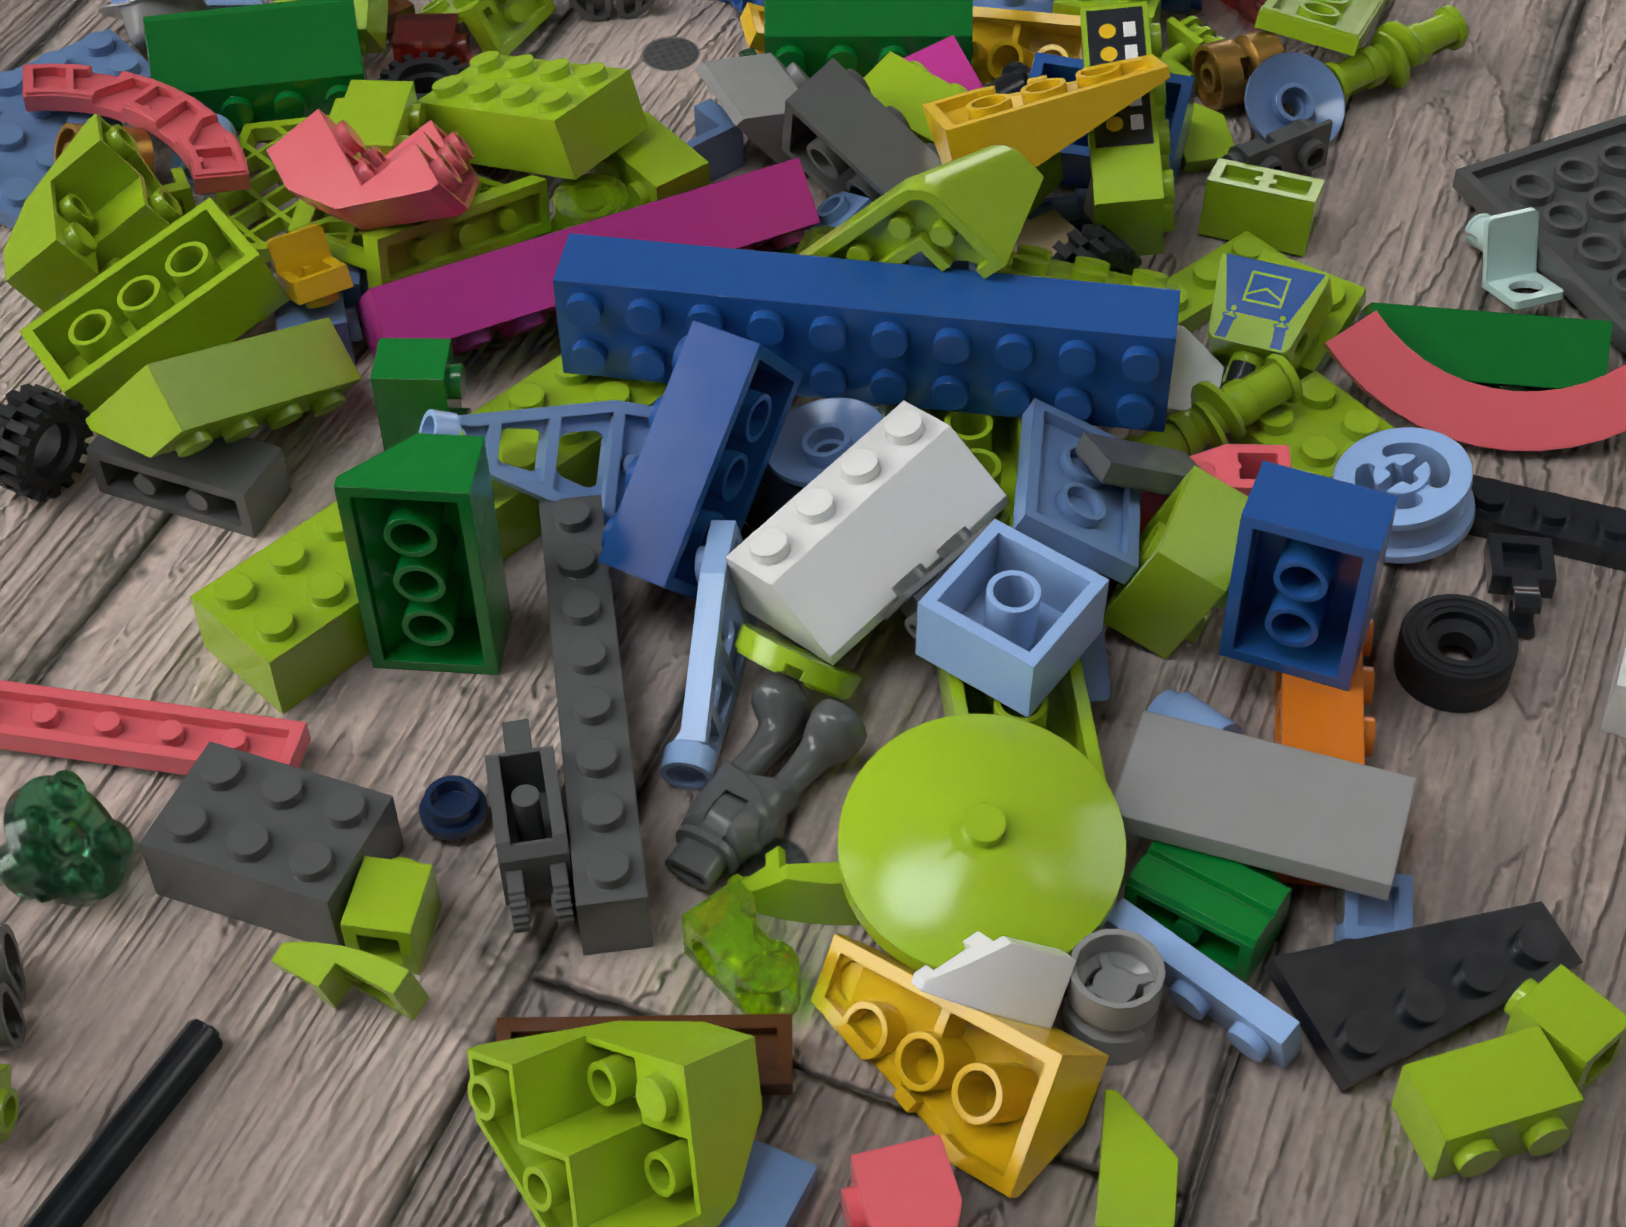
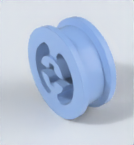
[1333,427,1475,564]

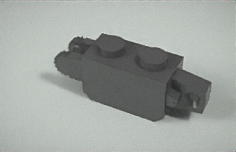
[485,719,575,933]

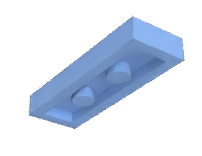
[1106,897,1302,1070]

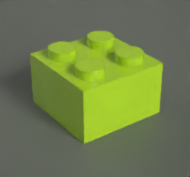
[1103,465,1248,659]

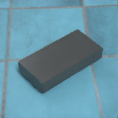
[1075,432,1201,496]

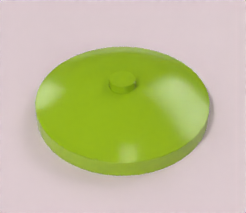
[837,714,1126,971]

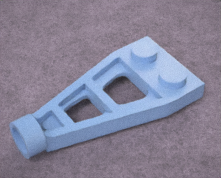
[419,400,653,525]
[660,520,758,790]

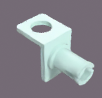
[1465,207,1564,309]

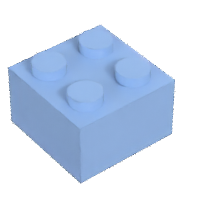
[915,519,1109,718]

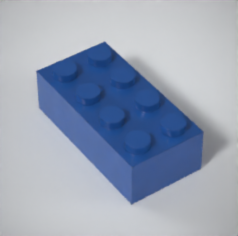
[598,320,804,600]

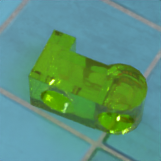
[681,878,801,1016]

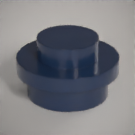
[419,775,488,840]

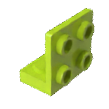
[409,0,557,56]

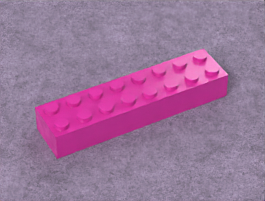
[355,157,820,359]

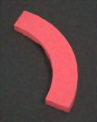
[23,64,251,194]
[1323,311,1626,452]

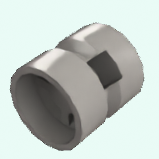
[1062,928,1166,1066]

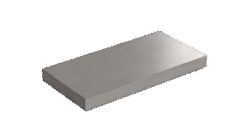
[1114,710,1417,901]

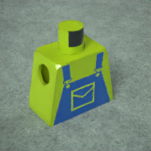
[1208,252,1333,386]

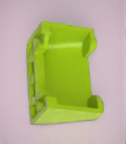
[798,145,1044,279]

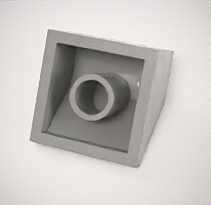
[695,53,810,173]

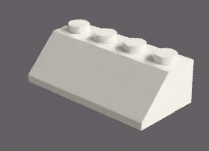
[725,401,1008,666]

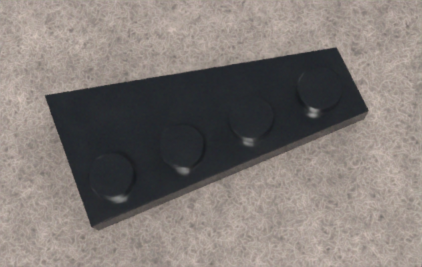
[1263,901,1583,1093]

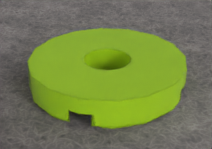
[734,623,862,701]

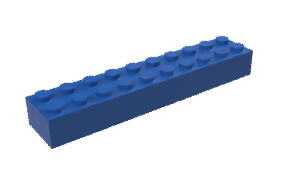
[553,233,1181,432]

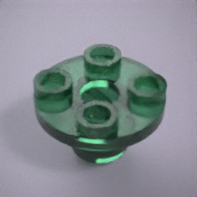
[0,770,134,907]

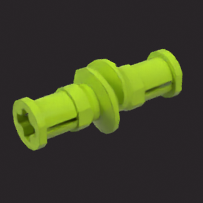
[1323,5,1469,104]
[1123,353,1303,456]

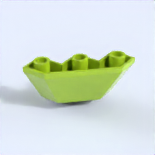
[3,113,183,313]
[467,1021,763,1227]

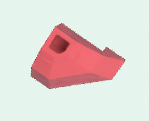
[266,109,480,230]

